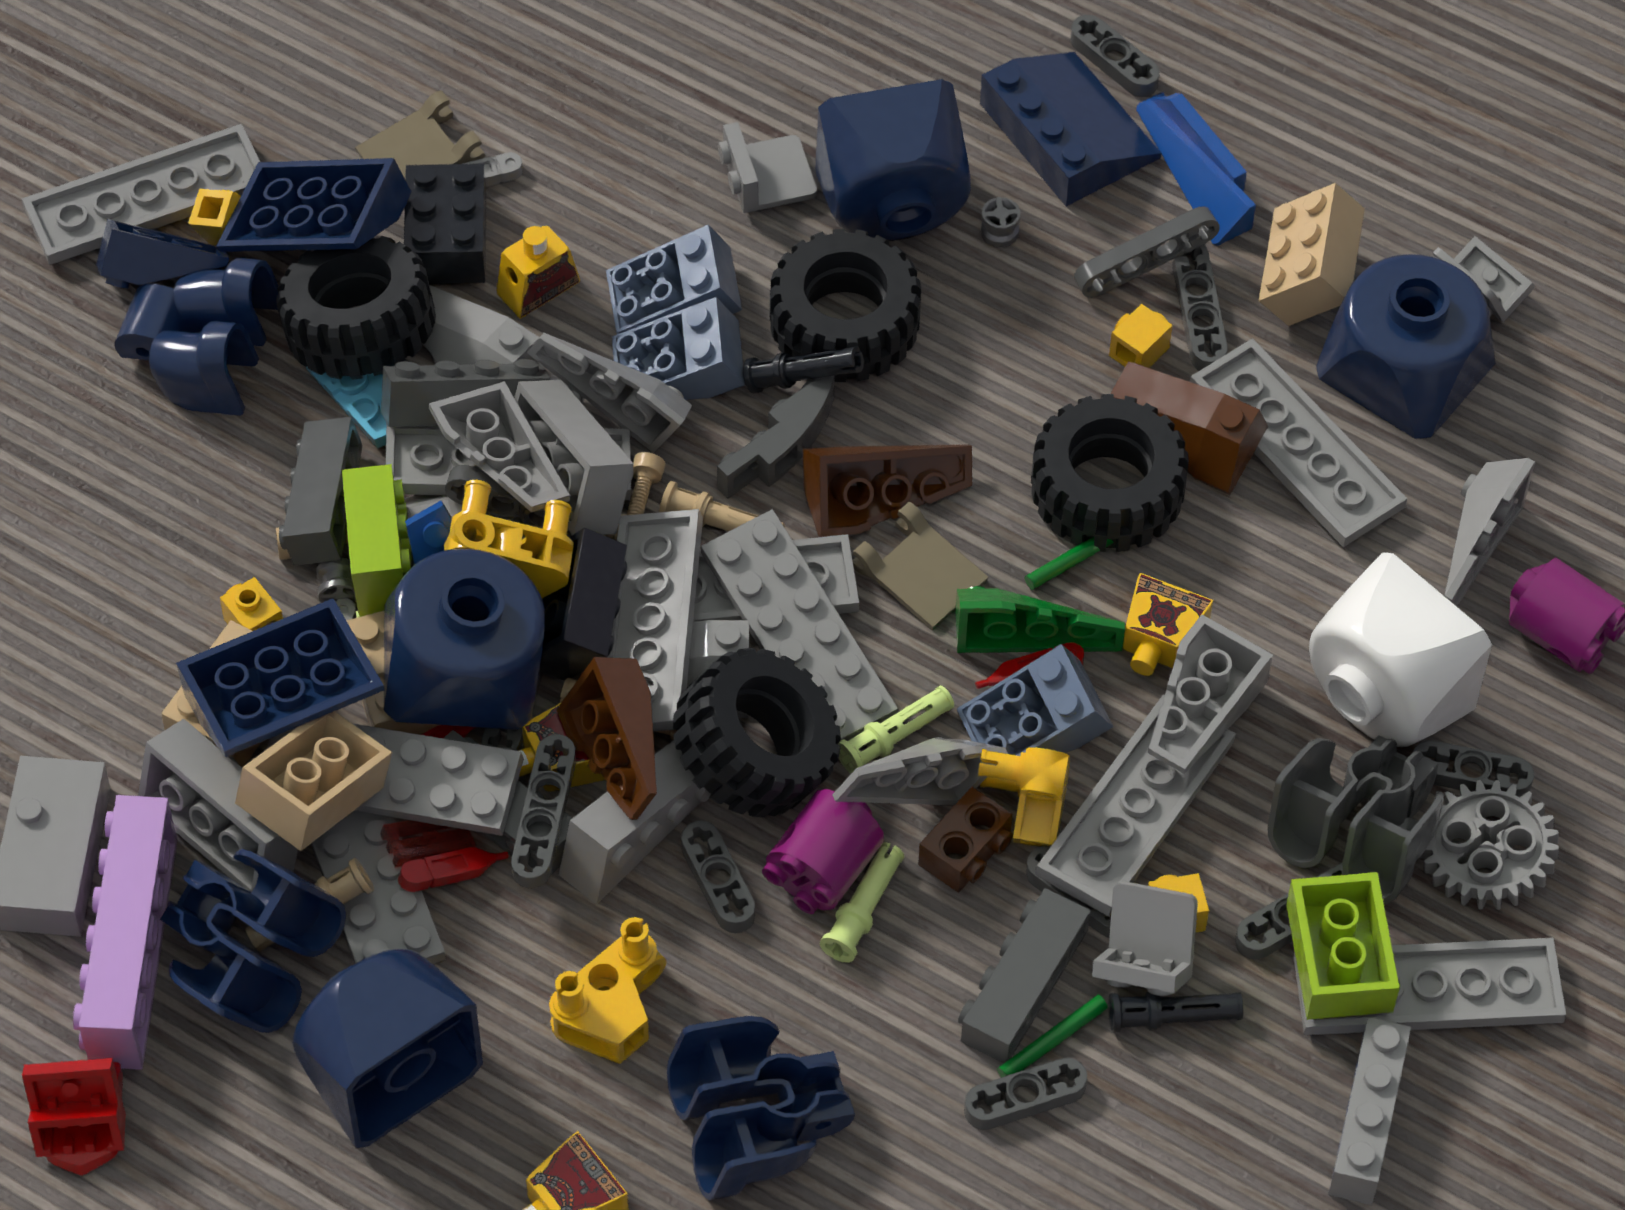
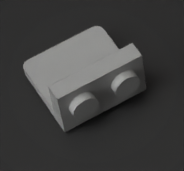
[718,122,817,213]
[1433,236,1535,322]
[1092,881,1198,996]

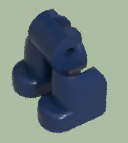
[114,258,279,416]
[160,849,346,1033]
[667,1016,855,1200]

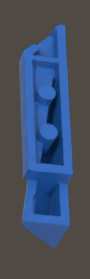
[1136,92,1256,246]

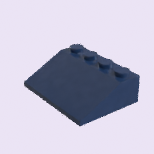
[980,52,1162,206]
[216,158,412,252]
[176,598,385,757]

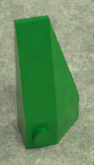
[955,586,1125,653]

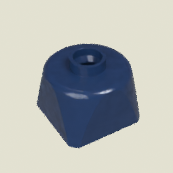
[815,79,971,241]
[1316,254,1496,439]
[383,549,544,730]
[293,949,483,1148]

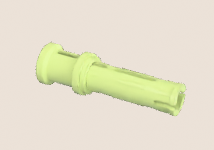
[837,685,955,774]
[819,843,904,963]

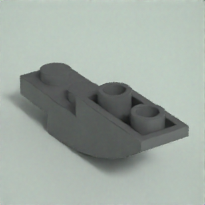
[717,376,835,499]

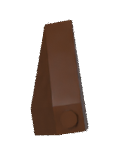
[1110,361,1268,495]
[803,444,972,537]
[556,657,657,820]

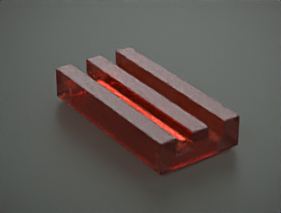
[380,820,476,868]

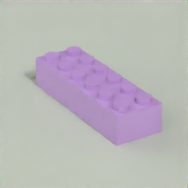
[73,795,177,1070]

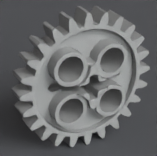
[1420,780,1559,910]

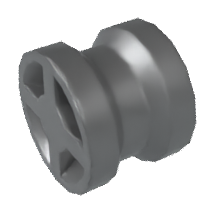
[981,197,1020,247]
[316,558,356,603]

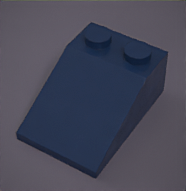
[96,219,229,288]

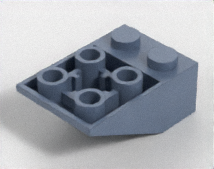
[606,225,742,334]
[612,297,745,400]
[957,644,1114,756]

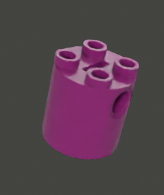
[1509,558,1625,675]
[762,789,884,914]

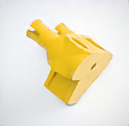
[444,480,574,598]
[978,747,1070,847]
[549,917,667,1064]

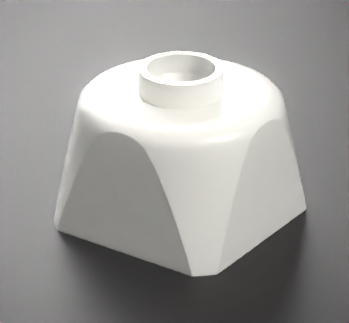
[1309,553,1492,747]

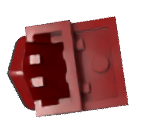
[22,1058,126,1176]

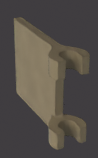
[355,90,485,178]
[852,502,988,630]

